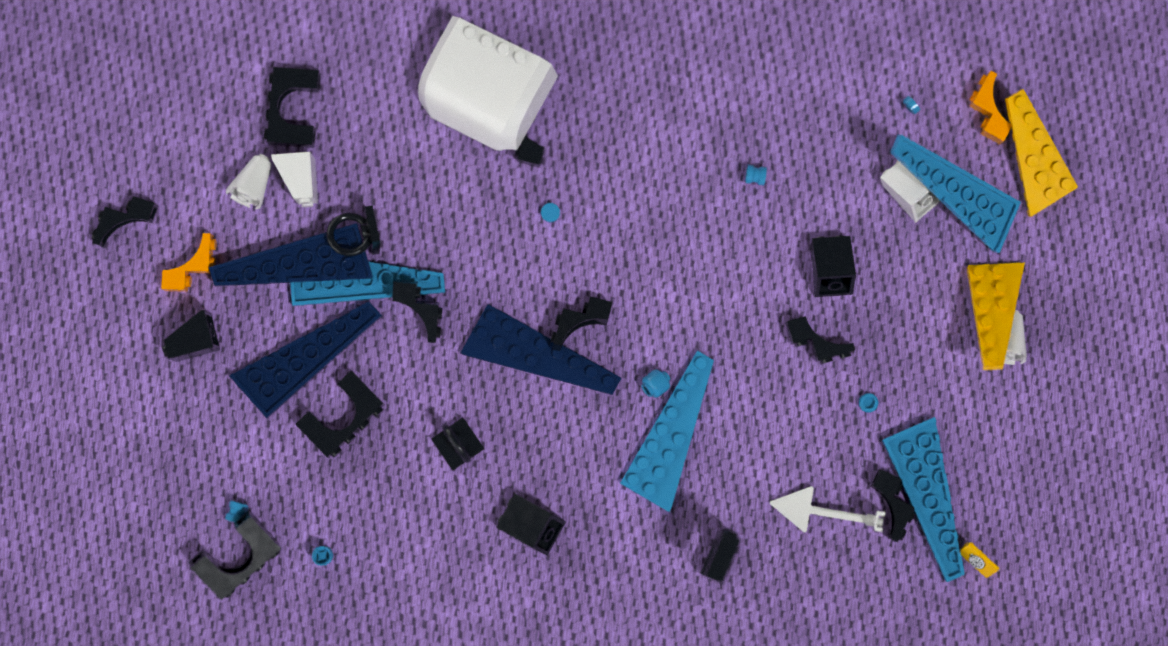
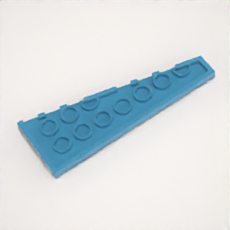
[890,135,1021,253]
[290,262,445,306]
[620,351,714,512]
[882,417,965,582]

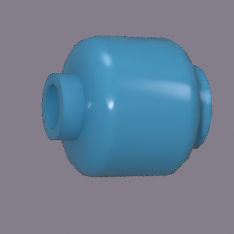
[641,369,670,398]

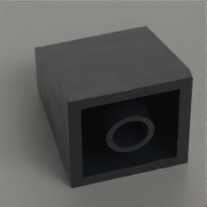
[811,235,856,297]
[162,310,220,362]
[496,494,566,556]

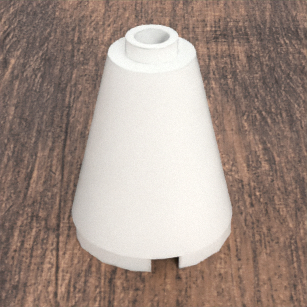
[226,154,271,209]
[1004,310,1027,365]

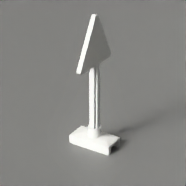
[770,486,885,532]

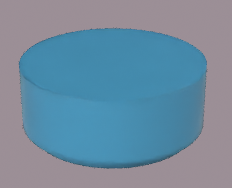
[903,96,920,114]
[541,203,560,223]
[859,393,878,413]

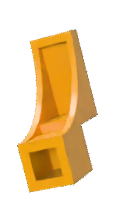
[969,71,1012,144]
[161,233,217,292]

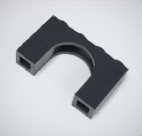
[264,67,321,148]
[295,371,385,458]
[189,511,281,600]
[700,529,742,584]

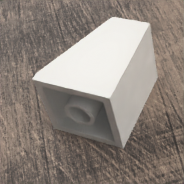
[271,152,318,207]
[880,160,940,223]

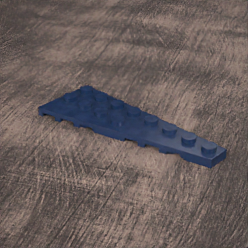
[209,223,373,287]
[229,301,382,419]
[460,304,622,395]

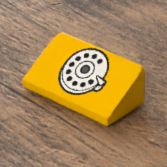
[960,542,999,578]

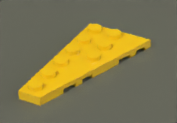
[1005,89,1078,217]
[967,262,1025,370]

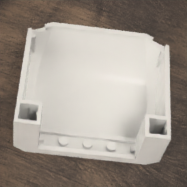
[418,16,558,151]

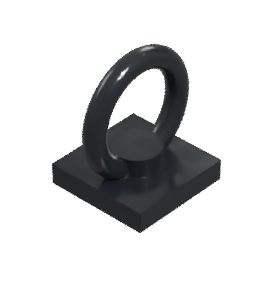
[326,205,380,257]
[431,417,484,471]

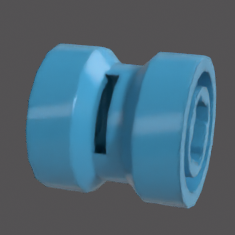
[745,165,767,186]
[225,500,249,522]
[312,546,334,566]

